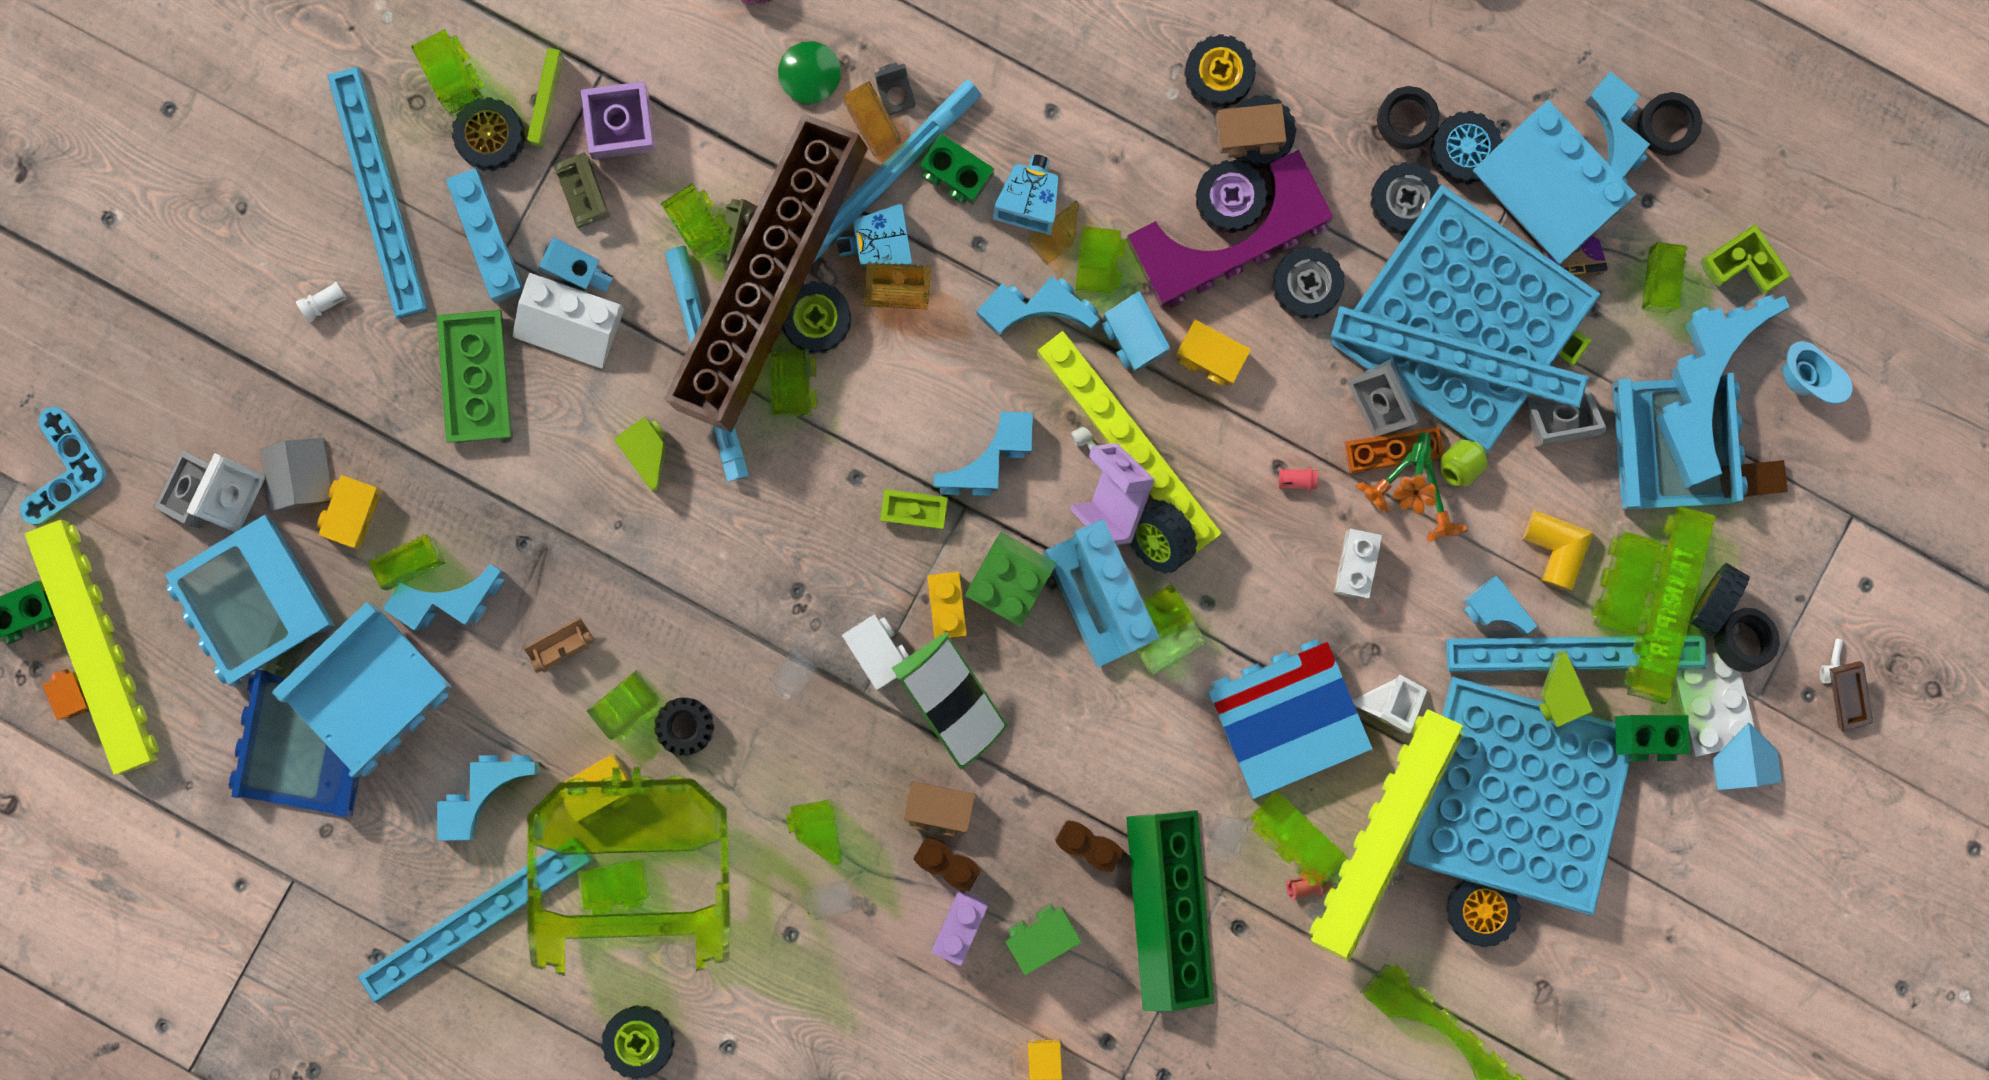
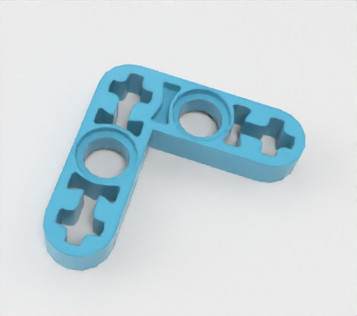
[20,407,107,525]

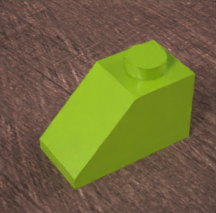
[614,416,667,493]
[1538,650,1593,727]

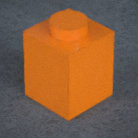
[42,669,89,720]

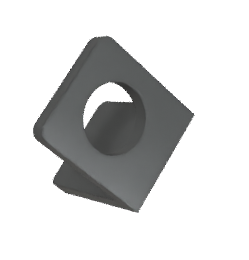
[874,63,916,115]

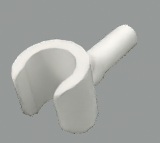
[1071,427,1097,450]
[1820,639,1843,683]

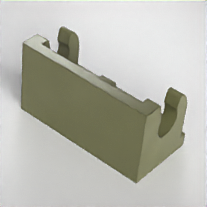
[555,152,610,228]

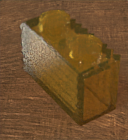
[843,81,901,157]
[864,261,931,310]

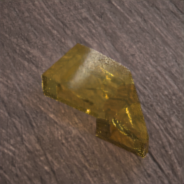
[1027,200,1079,265]

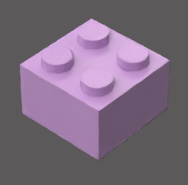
[581,81,656,160]

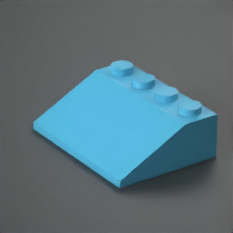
[1472,100,1636,265]

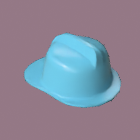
[1781,341,1853,404]

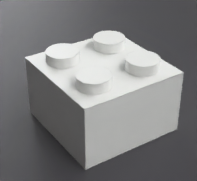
[842,614,909,691]

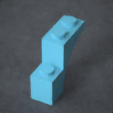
[1585,71,1650,183]
[976,276,1099,336]
[934,412,1033,496]
[383,564,505,631]
[437,755,539,840]

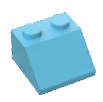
[1101,291,1170,373]

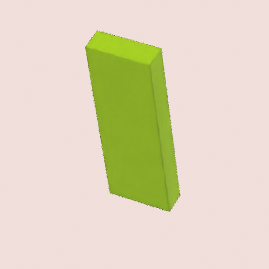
[527,48,564,149]

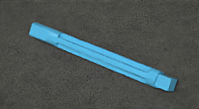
[813,79,982,263]
[665,246,749,482]

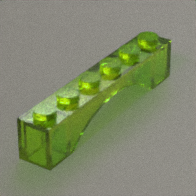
[1360,963,1525,1080]

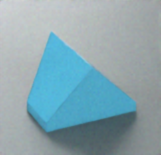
[1712,722,1782,790]

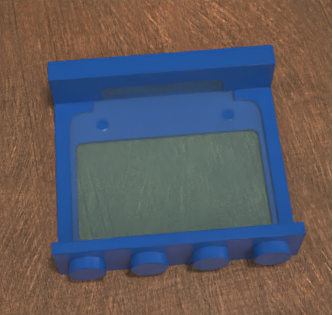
[229,669,360,817]

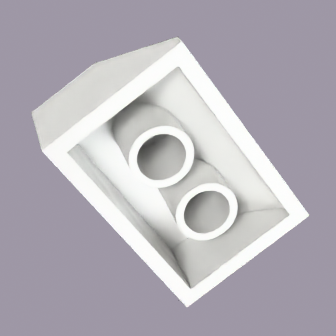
[512,273,624,369]

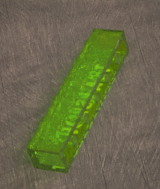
[1624,506,1716,705]

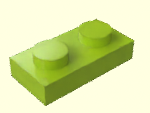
[880,489,948,530]

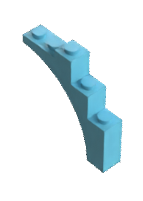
[1656,294,1790,489]

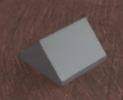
[1347,359,1419,437]
[1527,388,1606,448]
[260,438,332,512]
[154,450,210,529]

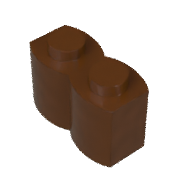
[1055,820,1123,872]
[914,837,981,891]

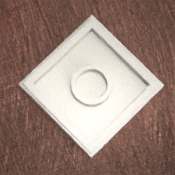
[187,453,265,532]

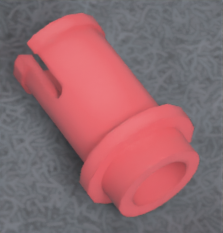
[1279,467,1318,492]
[1286,870,1330,900]

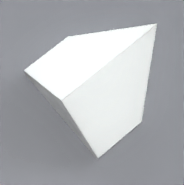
[1352,674,1427,733]

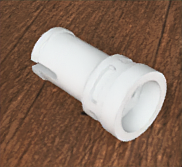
[296,282,347,323]

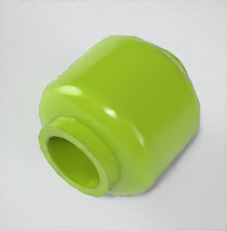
[1440,439,1488,487]

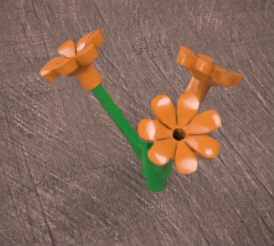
[1355,432,1468,542]

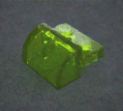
[1136,584,1206,676]

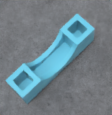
[445,168,524,304]

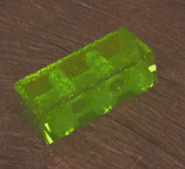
[1591,531,1661,636]
[1249,790,1349,888]

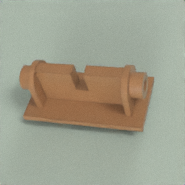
[524,617,595,673]

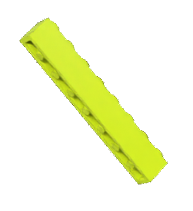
[1037,331,1222,554]
[24,519,159,775]
[1309,709,1464,963]

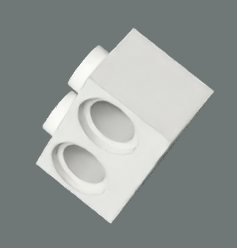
[1334,529,1382,600]

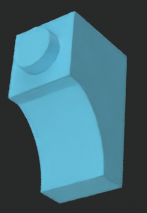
[1462,576,1537,635]

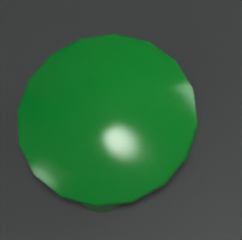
[778,41,841,105]

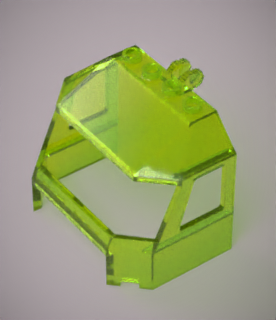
[527,767,730,976]

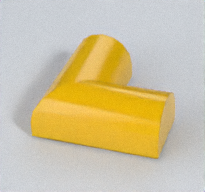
[1522,509,1594,592]

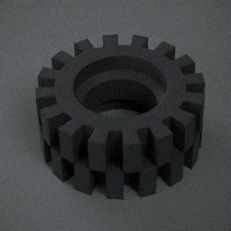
[654,697,714,755]

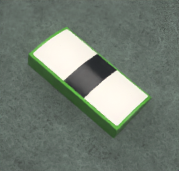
[892,632,1008,770]

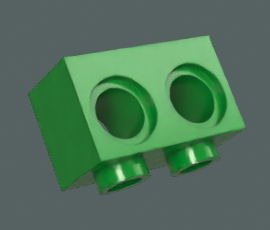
[920,133,994,205]
[0,580,56,645]
[1615,715,1690,761]

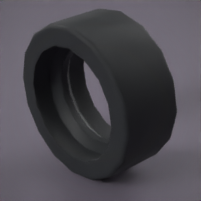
[1377,86,1440,150]
[1637,92,1702,156]
[1714,608,1780,672]

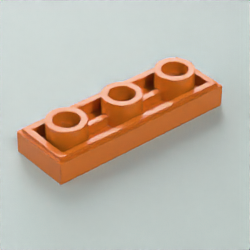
[1344,427,1444,474]

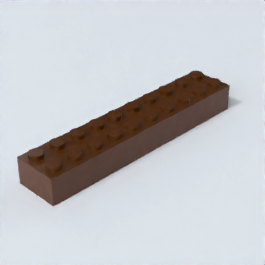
[664,113,868,433]

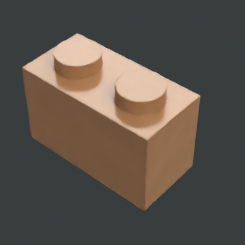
[1216,103,1286,158]
[904,781,975,837]

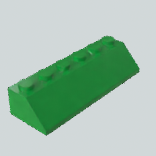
[1126,810,1215,1011]

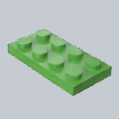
[436,310,512,443]

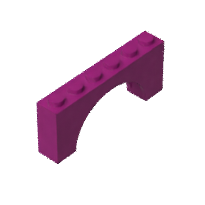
[1126,149,1334,309]

